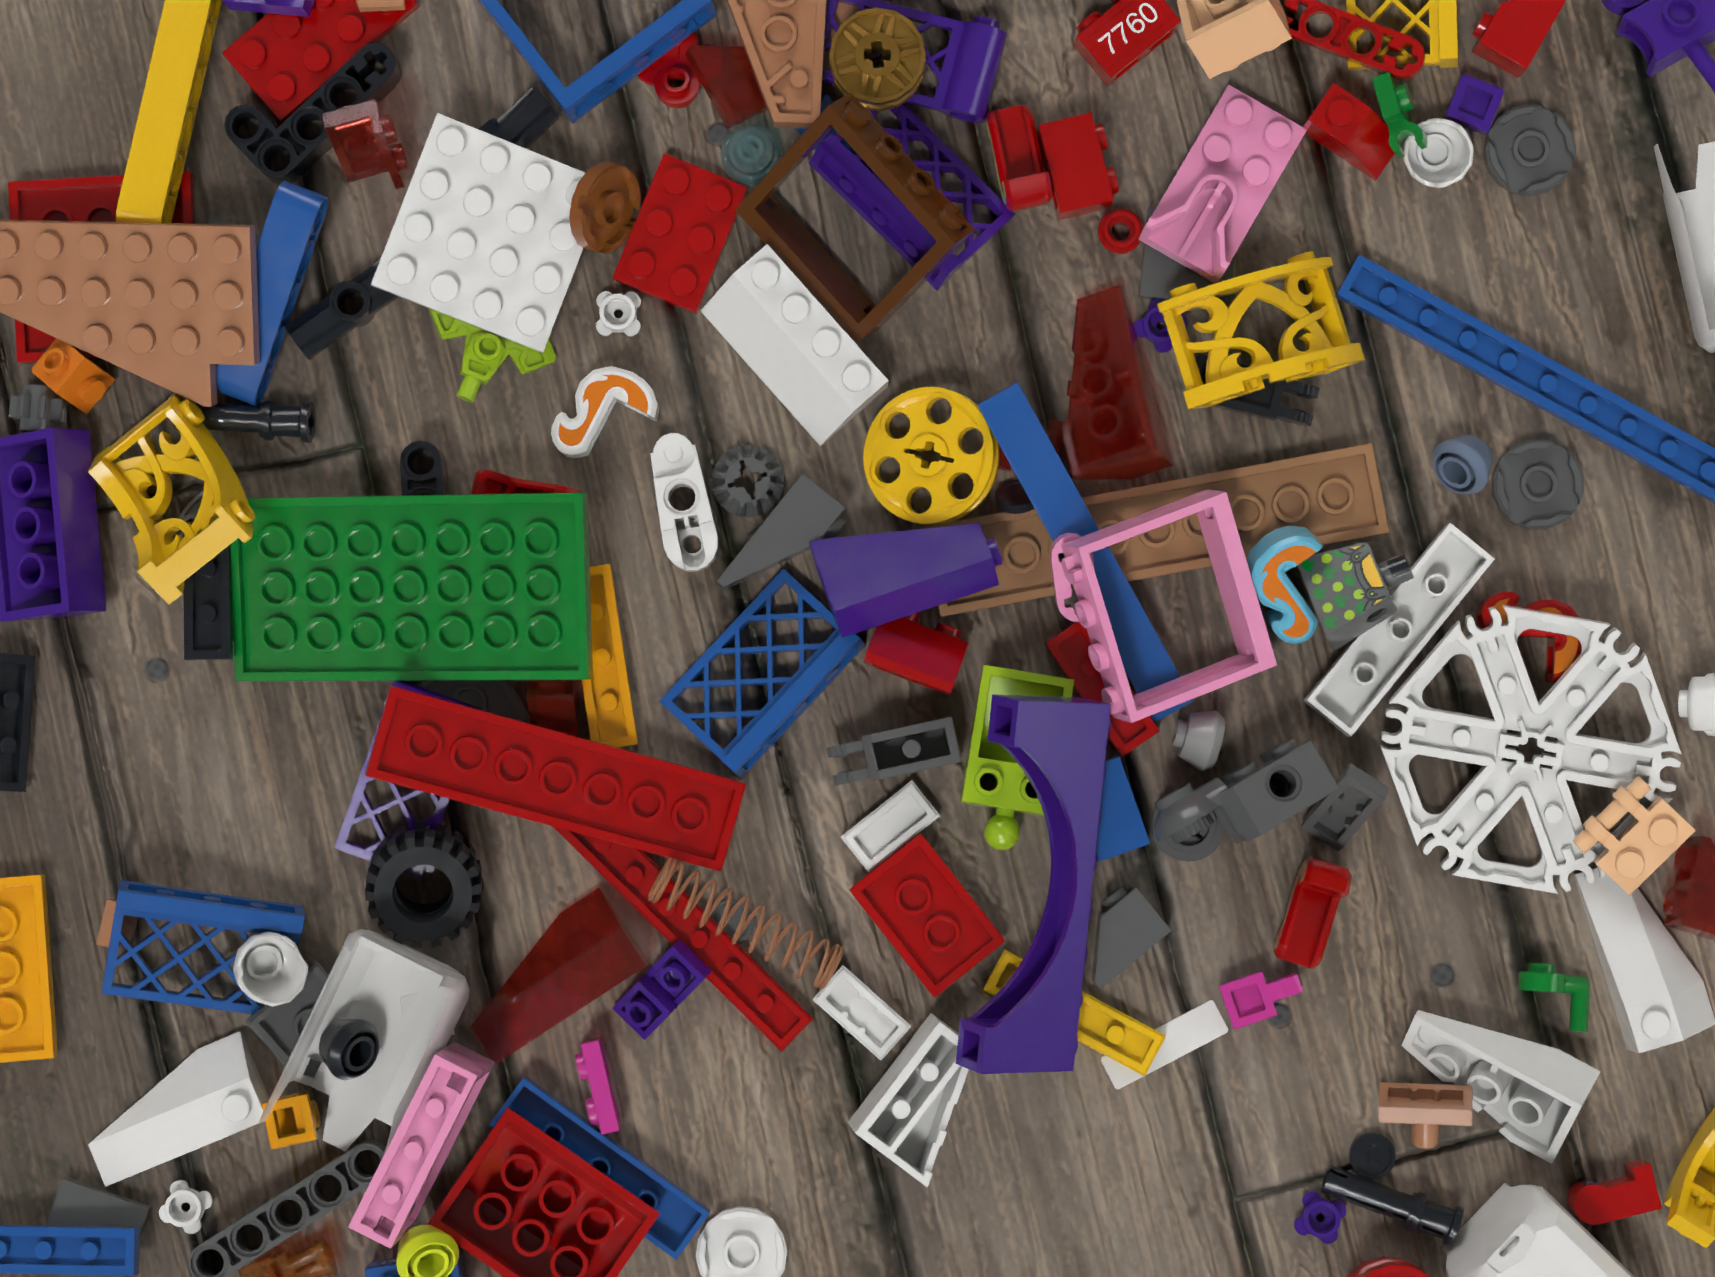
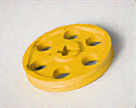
[863,387,999,525]

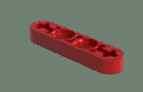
[1284,0,1425,80]

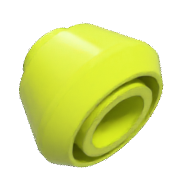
[396,1225,459,1277]

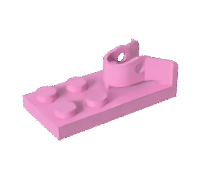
[1138,85,1307,284]

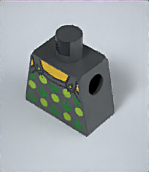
[1297,542,1414,650]

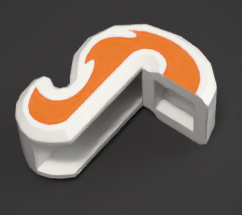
[551,366,660,458]

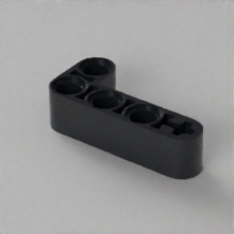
[224,43,402,185]

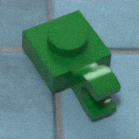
[1372,72,1428,158]

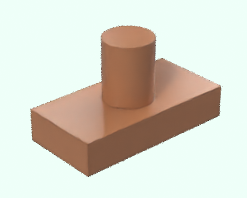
[1378,1082,1472,1149]

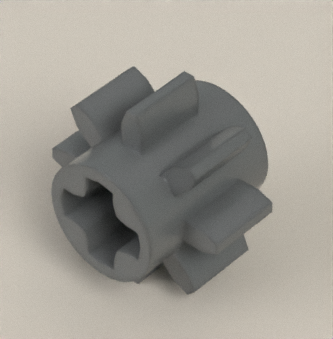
[9,384,68,432]

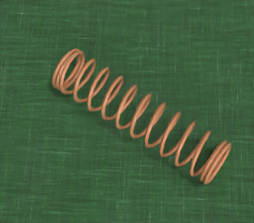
[648,857,844,990]

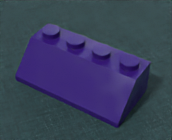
[0,428,106,622]

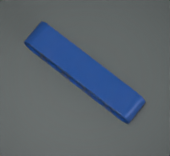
[216,181,328,406]

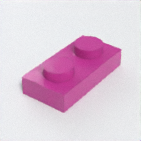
[575,1037,622,1135]

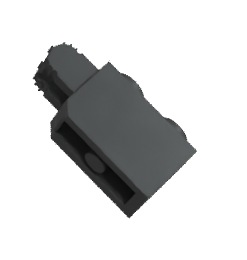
[826,716,962,786]

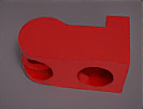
[1566,1159,1662,1225]

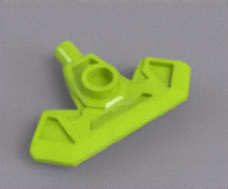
[428,308,557,403]

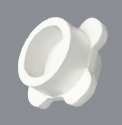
[596,291,641,337]
[159,1180,213,1234]

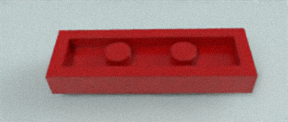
[1045,622,1160,757]

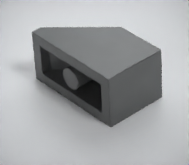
[1091,886,1172,989]

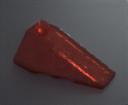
[1062,285,1174,480]
[471,887,649,1064]

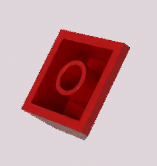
[863,613,969,696]

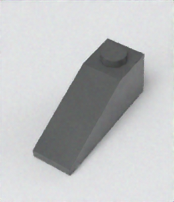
[717,474,847,589]

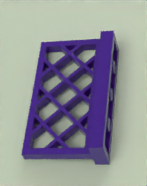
[808,103,1015,291]

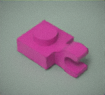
[1218,970,1304,1030]

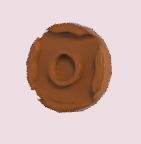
[569,162,641,253]

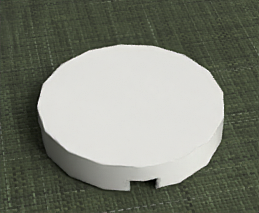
[696,1206,788,1277]

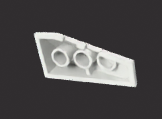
[1573,867,1715,1053]
[1401,1010,1601,1164]
[88,1031,270,1187]

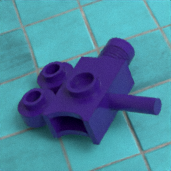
[1602,0,1715,93]

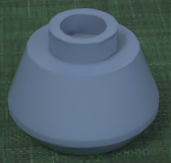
[1432,435,1493,494]

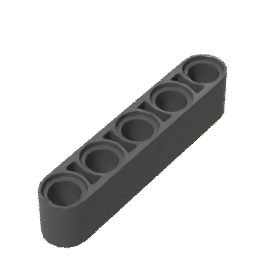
[189,1139,387,1277]

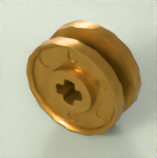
[829,7,926,112]

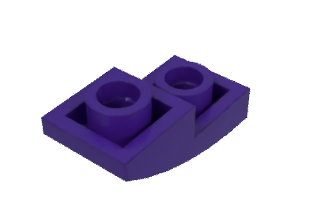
[612,939,712,1040]

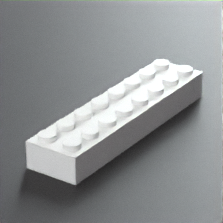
[1303,523,1494,737]

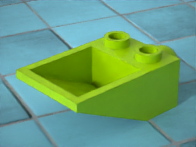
[959,665,1074,850]

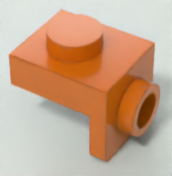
[32,338,116,414]

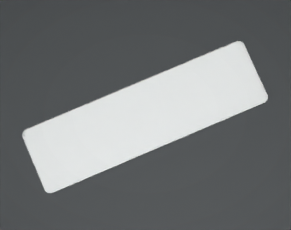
[1101,1000,1228,1089]

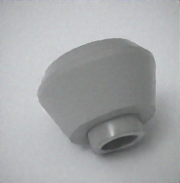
[1171,710,1226,772]

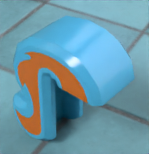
[1247,526,1323,644]

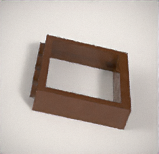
[735,93,975,345]

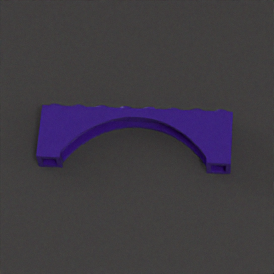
[956,694,1111,1074]

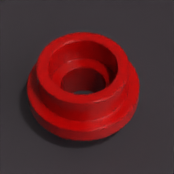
[1098,208,1143,254]

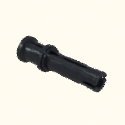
[173,399,316,443]
[1321,1165,1464,1247]

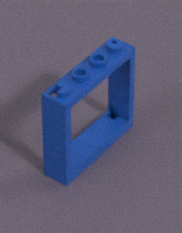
[478,0,717,123]

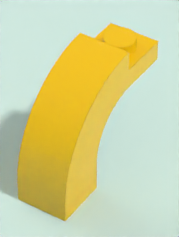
[1664,1107,1715,1248]

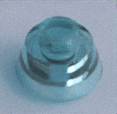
[720,124,782,186]

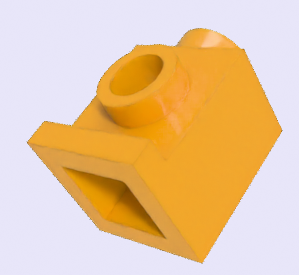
[262,1091,321,1150]

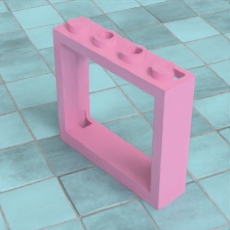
[1061,489,1277,723]
[348,1042,495,1249]

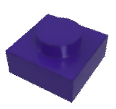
[1443,73,1505,135]

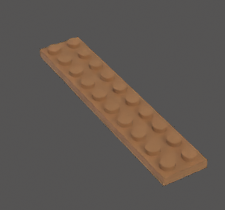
[923,443,1389,618]

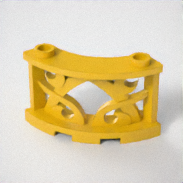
[1157,251,1365,409]
[88,393,255,605]

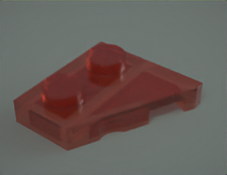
[685,45,767,130]

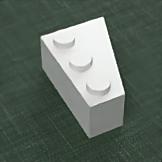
[848,1013,969,1187]

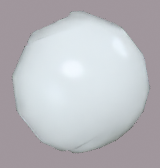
[1403,118,1474,188]
[233,932,308,1007]

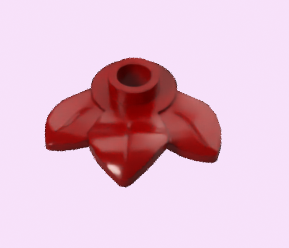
[637,32,722,108]

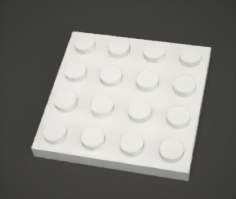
[371,113,585,353]

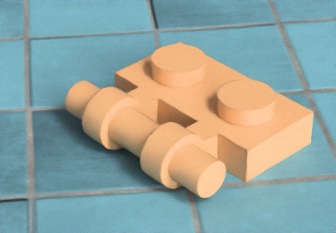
[1573,775,1696,896]

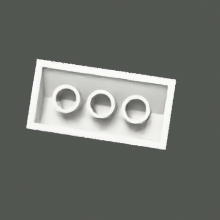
[701,244,889,447]

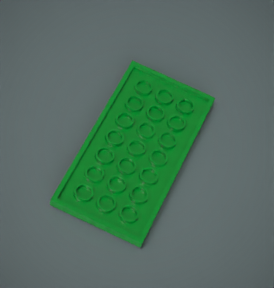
[230,492,593,681]

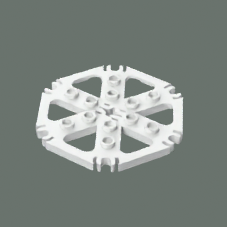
[1380,604,1681,894]

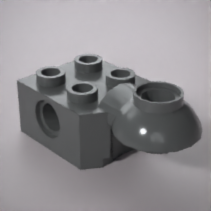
[1155,738,1339,844]

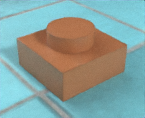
[96,898,138,948]

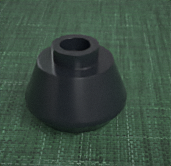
[319,1019,379,1080]

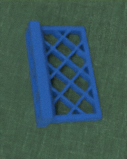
[659,568,866,778]
[101,880,305,1014]

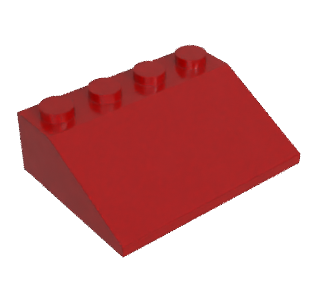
[427,1107,660,1277]

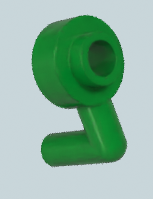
[1518,963,1590,1032]

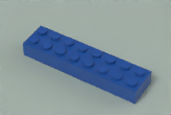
[489,1076,711,1260]

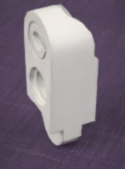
[650,433,719,572]

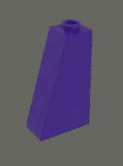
[809,523,1002,638]

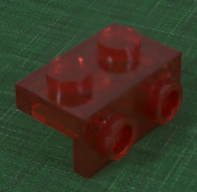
[322,99,409,189]

